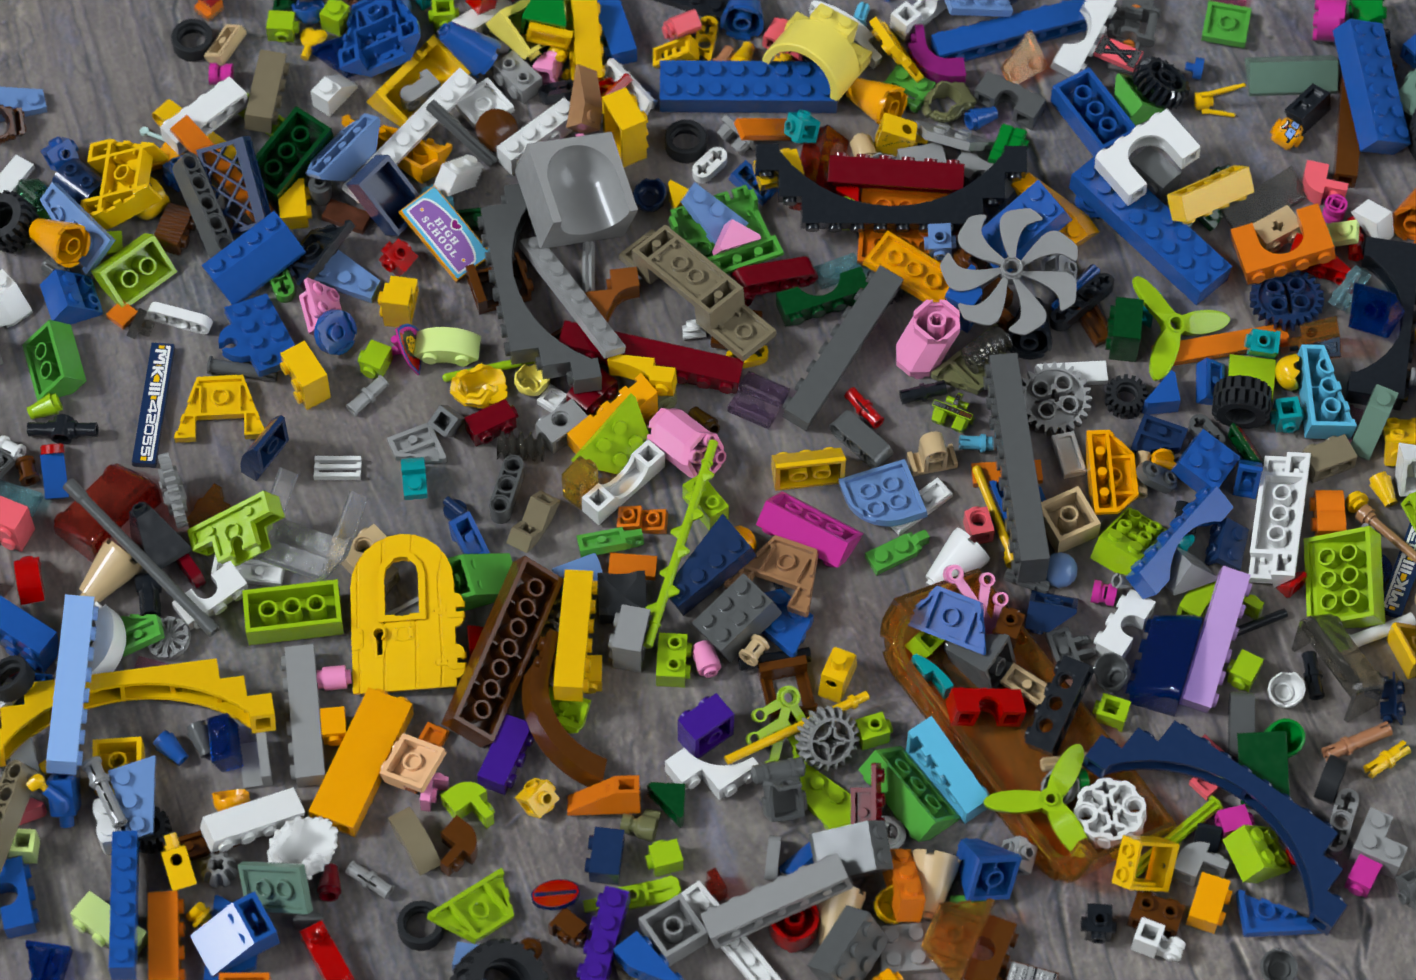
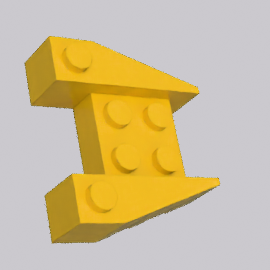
[80,139,169,230]

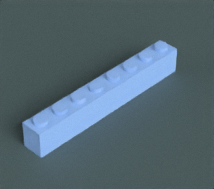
[46,594,99,775]

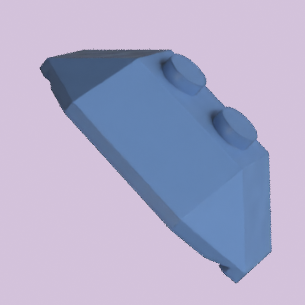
[306,113,381,181]

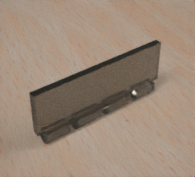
[1220,166,1306,229]

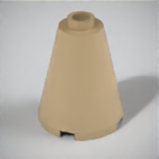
[79,538,143,603]
[912,849,961,920]
[818,887,866,945]

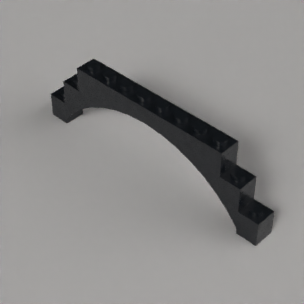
[755,144,1027,233]

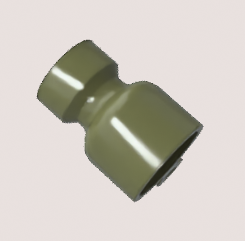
[620,808,662,842]

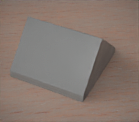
[1165,547,1217,596]

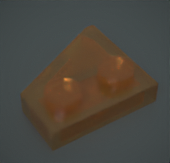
[1001,30,1049,84]

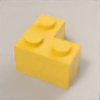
[378,276,419,328]
[279,340,331,410]

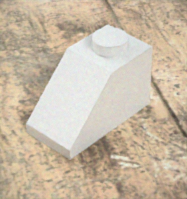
[311,74,358,117]

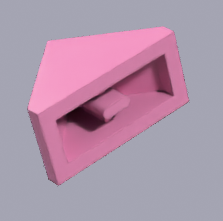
[712,219,761,255]

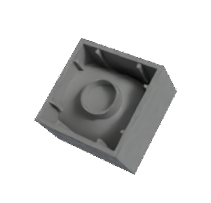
[515,132,638,249]

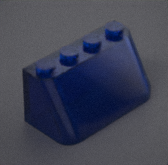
[1126,615,1203,717]

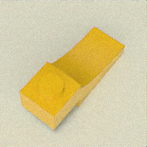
[607,354,677,397]

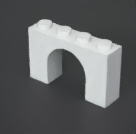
[1094,109,1201,206]

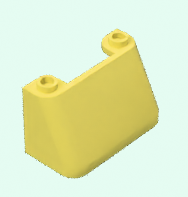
[486,0,567,61]

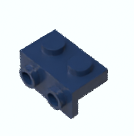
[1204,517,1249,571]

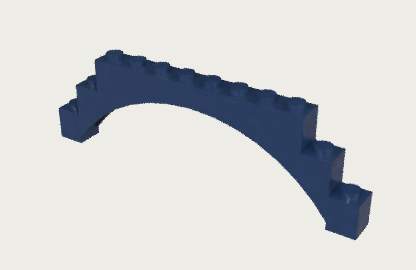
[1082,720,1348,936]

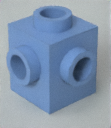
[924,223,956,260]

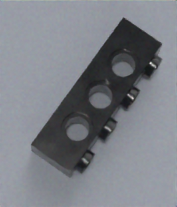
[1024,655,1094,757]

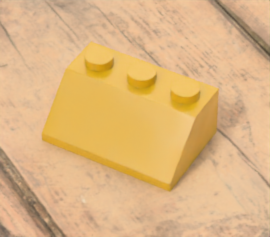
[771,447,846,491]

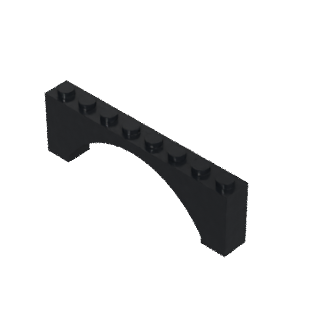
[1345,236,1416,411]

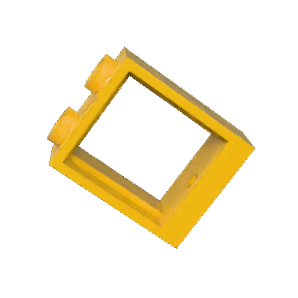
[1111,835,1180,892]

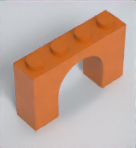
[1230,203,1336,285]

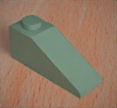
[1351,384,1398,461]

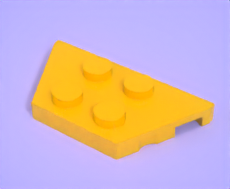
[869,16,924,83]

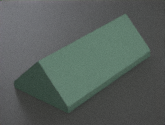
[1245,55,1338,96]

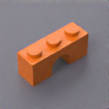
[882,849,926,922]

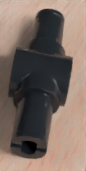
[27,414,99,445]

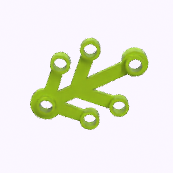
[746,685,806,763]

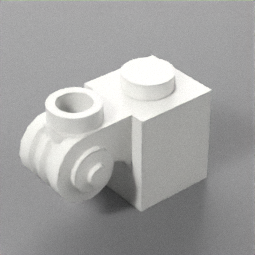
[1131,917,1186,962]

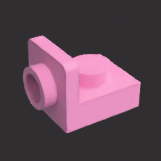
[420,773,449,812]

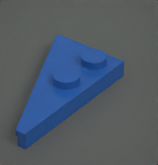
[1235,890,1322,937]

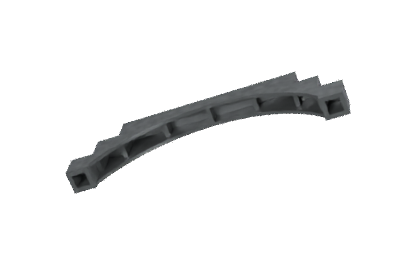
[477,184,602,394]

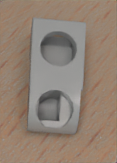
[400,68,441,111]

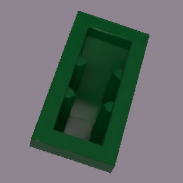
[647,782,685,828]

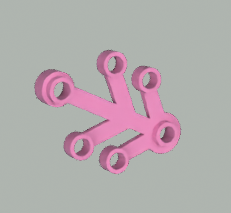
[943,564,1009,634]

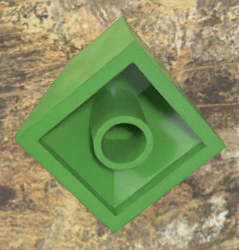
[1114,73,1164,125]

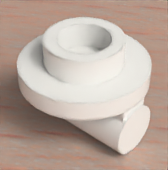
[682,319,706,340]

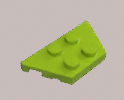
[571,393,649,475]
[426,868,514,944]

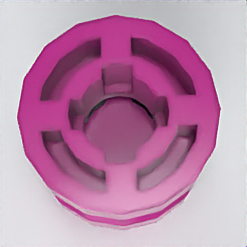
[208,63,234,85]
[1322,194,1348,224]
[1090,579,1117,607]

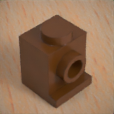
[548,907,588,948]

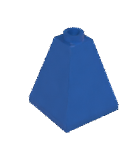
[956,838,1022,901]

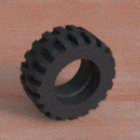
[450,938,549,980]

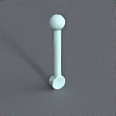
[140,127,164,141]

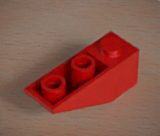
[1290,233,1355,287]

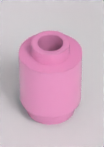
[692,640,721,678]
[316,665,352,691]

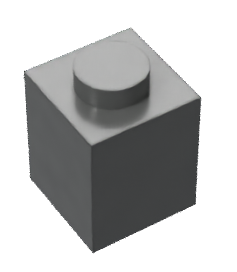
[427,405,465,438]

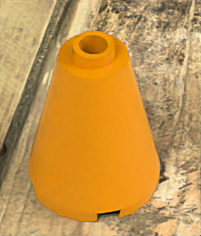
[845,78,908,125]
[29,218,90,268]

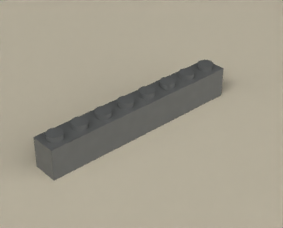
[782,265,904,431]

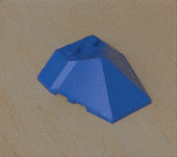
[338,0,421,77]

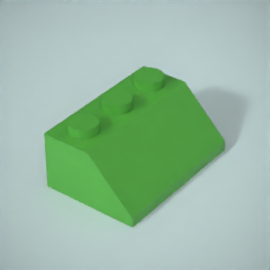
[22,320,86,401]

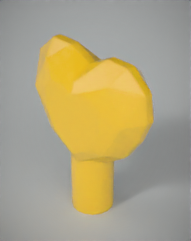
[300,27,327,61]

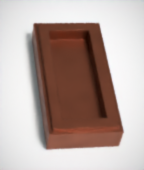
[322,199,372,235]

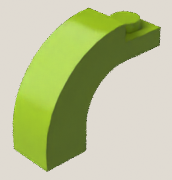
[1176,581,1264,627]

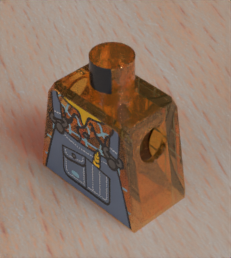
[1287,316,1341,358]

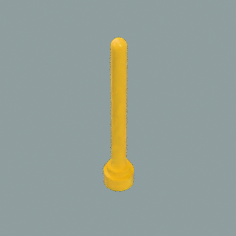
[972,465,1014,568]

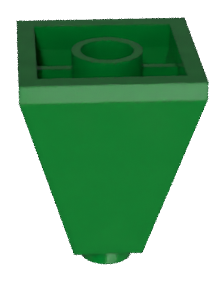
[519,0,566,35]

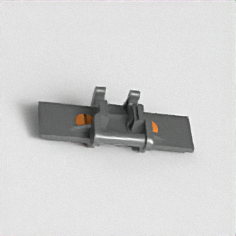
[1107,0,1161,74]

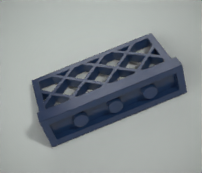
[196,136,271,234]

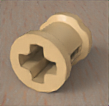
[739,634,770,666]

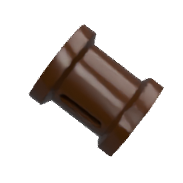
[15,455,40,486]

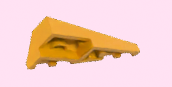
[342,114,452,184]

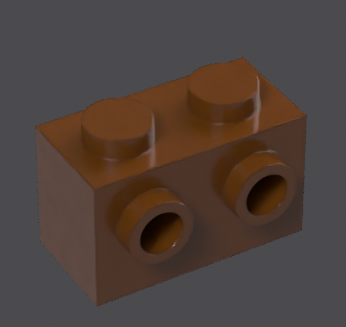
[1127,890,1185,938]

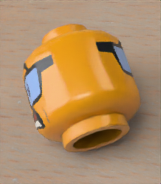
[1269,117,1304,150]

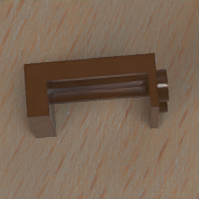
[465,252,534,315]
[758,655,818,723]

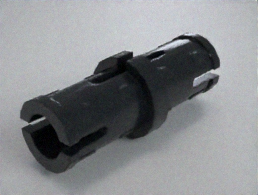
[899,380,947,405]
[1301,651,1325,701]

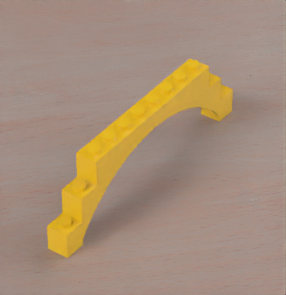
[0,658,276,767]

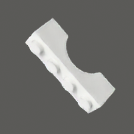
[1050,0,1117,78]
[582,439,665,525]

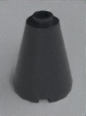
[1006,297,1053,360]

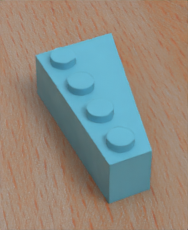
[1296,344,1357,440]

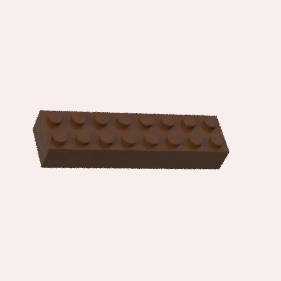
[441,556,564,747]

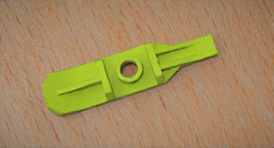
[583,875,682,913]

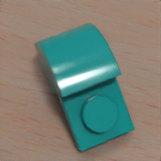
[401,457,428,500]

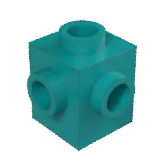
[784,110,821,144]
[1270,396,1304,433]

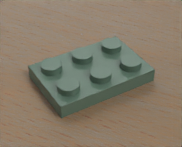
[238,861,313,914]

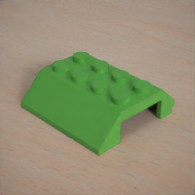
[668,185,784,274]

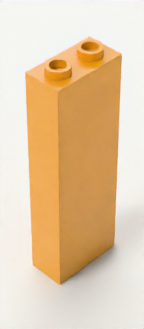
[308,687,414,837]

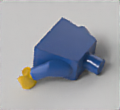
[26,759,81,828]

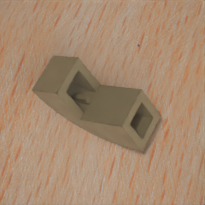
[506,490,561,553]
[388,807,441,876]

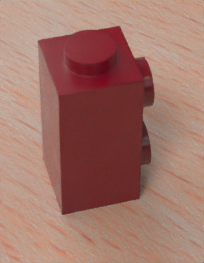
[464,399,519,447]

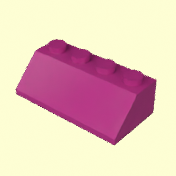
[756,491,863,568]

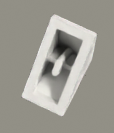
[1351,199,1394,240]

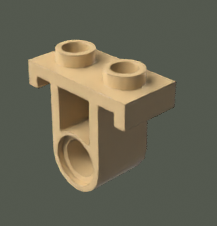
[907,431,958,477]

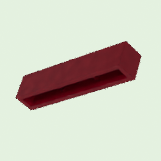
[828,152,965,194]

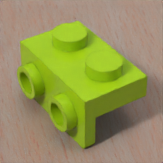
[549,685,592,734]

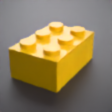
[602,87,649,167]

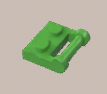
[883,64,936,113]

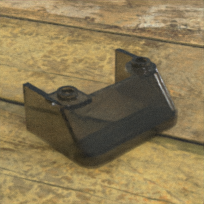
[1291,614,1385,723]

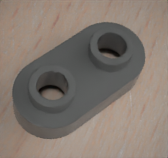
[1136,460,1177,494]

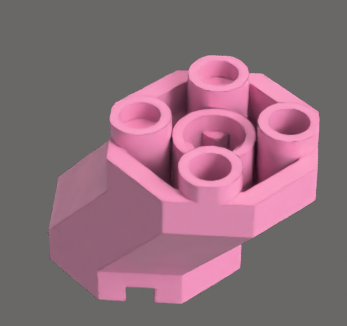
[896,300,960,379]
[647,408,726,478]

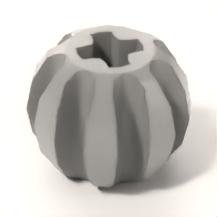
[201,852,238,888]

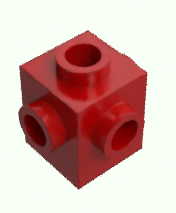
[378,238,419,277]

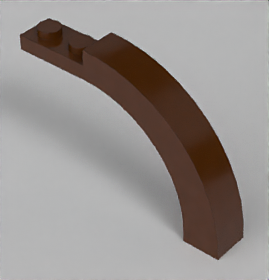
[522,629,607,787]

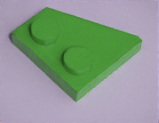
[119,614,165,657]

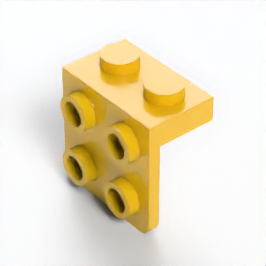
[1382,417,1416,466]

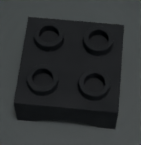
[597,570,647,624]

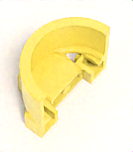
[762,3,872,101]

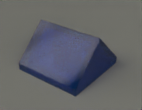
[1349,282,1405,338]

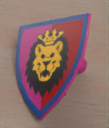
[391,324,422,375]

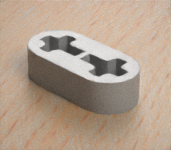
[765,835,781,881]

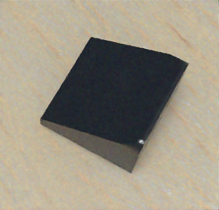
[1194,823,1222,853]

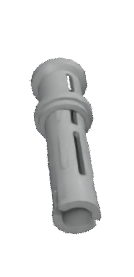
[80,756,128,829]

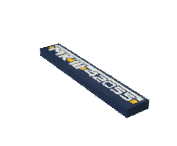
[132,343,175,468]
[1384,523,1416,618]

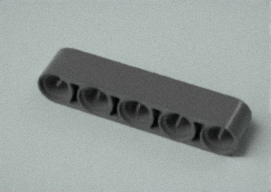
[172,152,234,258]

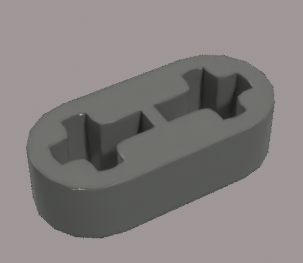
[1188,414,1225,444]

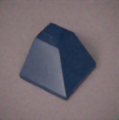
[1025,590,1079,634]

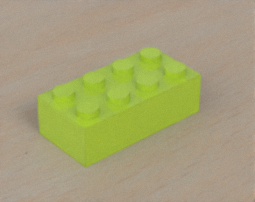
[242,579,344,645]

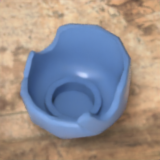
[1046,552,1078,588]

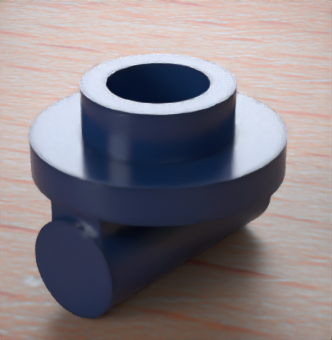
[443,496,467,520]

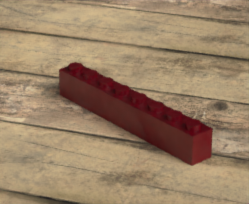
[559,320,744,394]

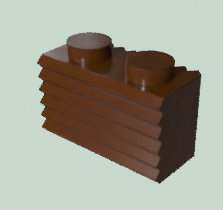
[154,202,196,256]

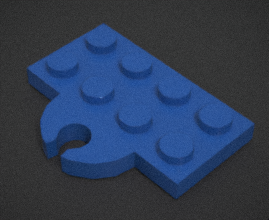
[218,293,295,377]

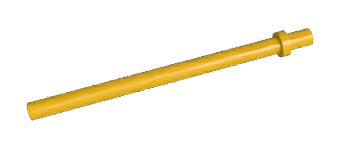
[724,691,870,765]

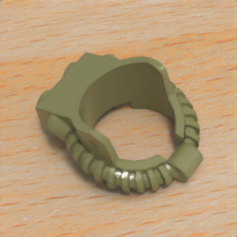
[922,81,977,123]

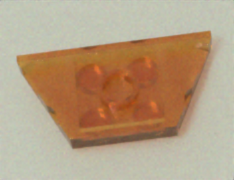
[921,898,995,980]

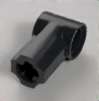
[135,573,162,617]

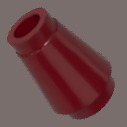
[317,863,342,902]

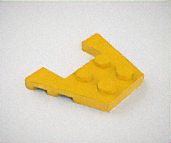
[174,375,264,443]

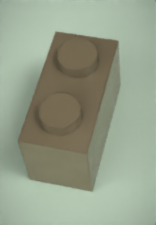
[1302,434,1358,483]

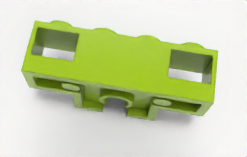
[187,490,285,567]

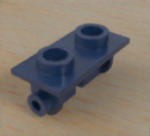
[1379,672,1406,725]

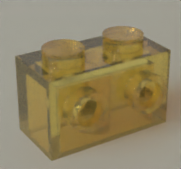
[562,456,599,510]

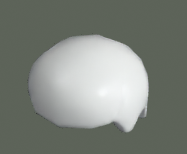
[1267,672,1306,708]

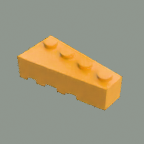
[567,373,658,454]

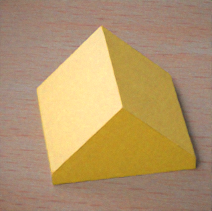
[1386,622,1416,679]

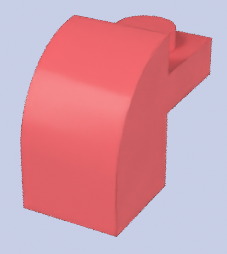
[1301,160,1349,206]

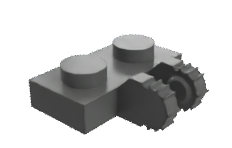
[1045,626,1096,665]

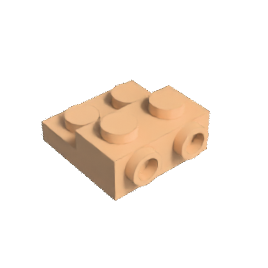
[380,733,446,793]

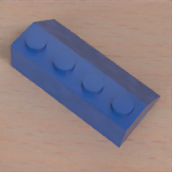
[201,211,306,305]

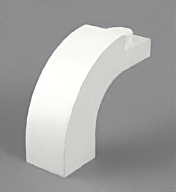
[88,601,126,674]

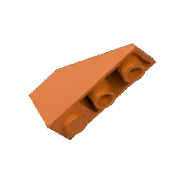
[567,775,641,816]

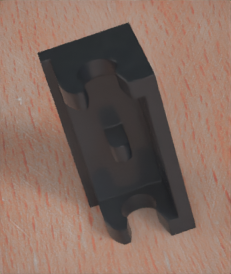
[1285,83,1331,136]

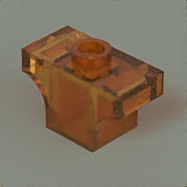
[187,483,231,528]

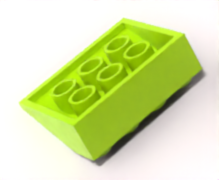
[1303,526,1385,629]

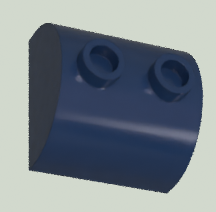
[51,158,102,205]

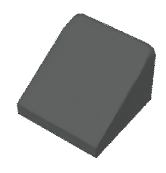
[293,910,325,930]

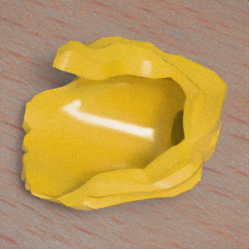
[450,363,508,409]

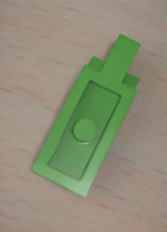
[576,527,644,558]
[865,529,930,576]

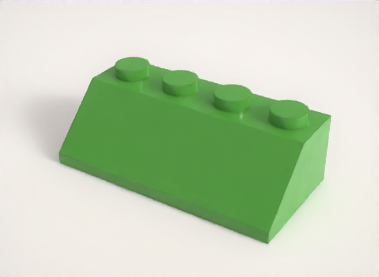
[858,746,961,842]

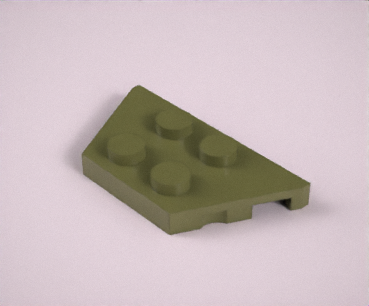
[931,323,1007,395]

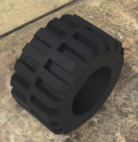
[0,190,39,253]
[1212,375,1272,429]

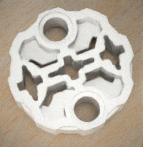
[1074,777,1146,852]

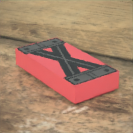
[1093,35,1143,73]

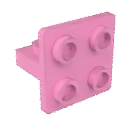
[299,277,342,335]

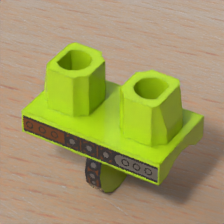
[931,393,975,434]

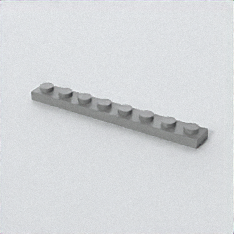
[519,237,626,359]

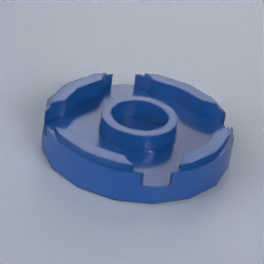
[314,309,357,355]

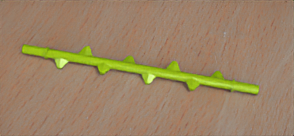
[643,439,718,648]

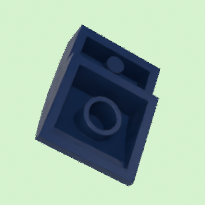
[240,415,289,481]

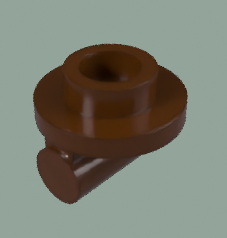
[520,937,542,959]

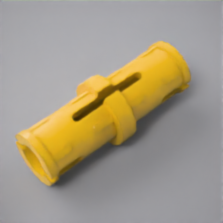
[1363,740,1411,779]

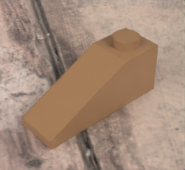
[566,64,602,134]

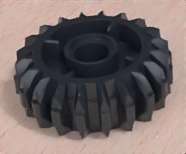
[1132,56,1190,110]

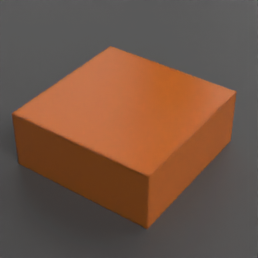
[106,300,139,330]

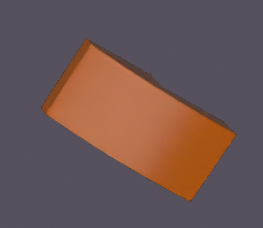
[617,506,668,534]

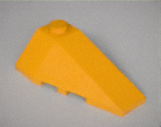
[1011,173,1100,247]

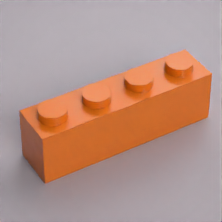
[147,890,186,980]

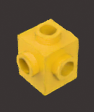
[515,778,560,819]

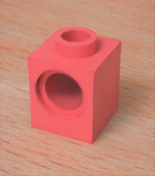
[963,506,995,544]

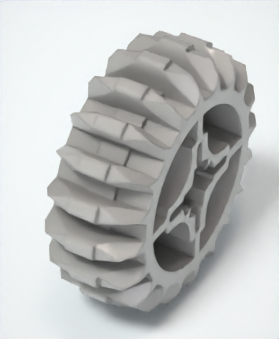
[795,705,860,771]

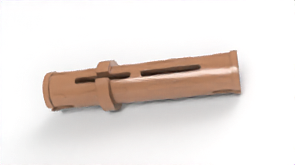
[1321,721,1393,761]

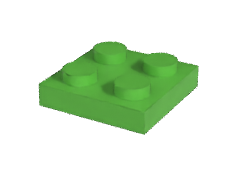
[1201,1,1252,48]

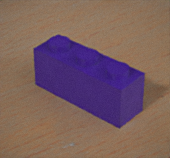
[477,714,535,795]

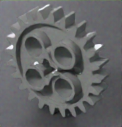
[1022,361,1092,435]
[157,452,188,529]

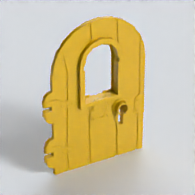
[350,534,467,695]

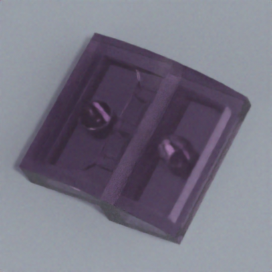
[727,371,790,429]

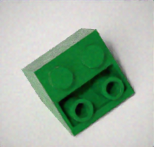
[1348,0,1387,23]

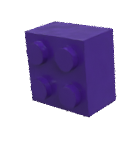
[678,693,734,759]

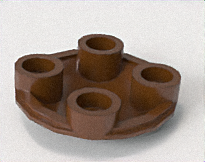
[474,108,519,153]

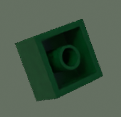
[1105,297,1144,362]

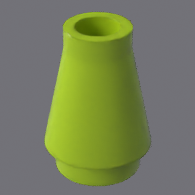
[26,393,63,420]

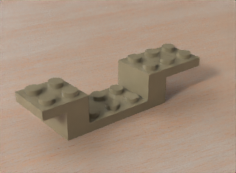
[619,224,777,362]

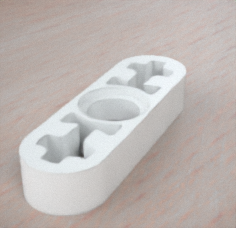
[147,302,213,334]

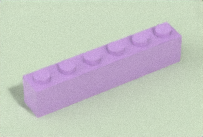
[1179,566,1252,713]

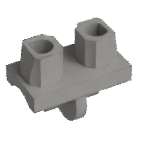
[717,115,756,155]

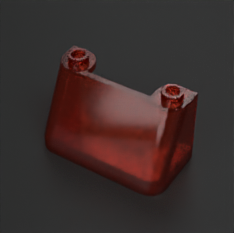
[54,463,162,563]

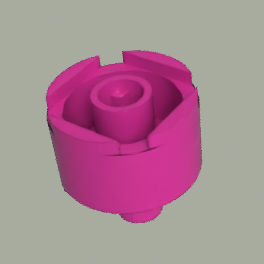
[1313,0,1347,42]

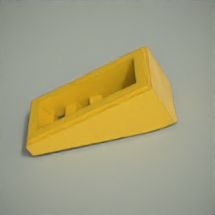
[653,34,699,68]

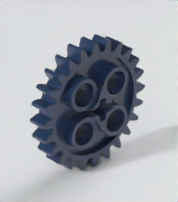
[1249,270,1324,331]

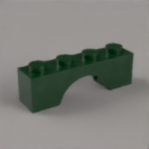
[776,266,868,327]

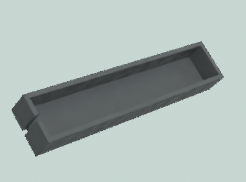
[983,353,1050,583]

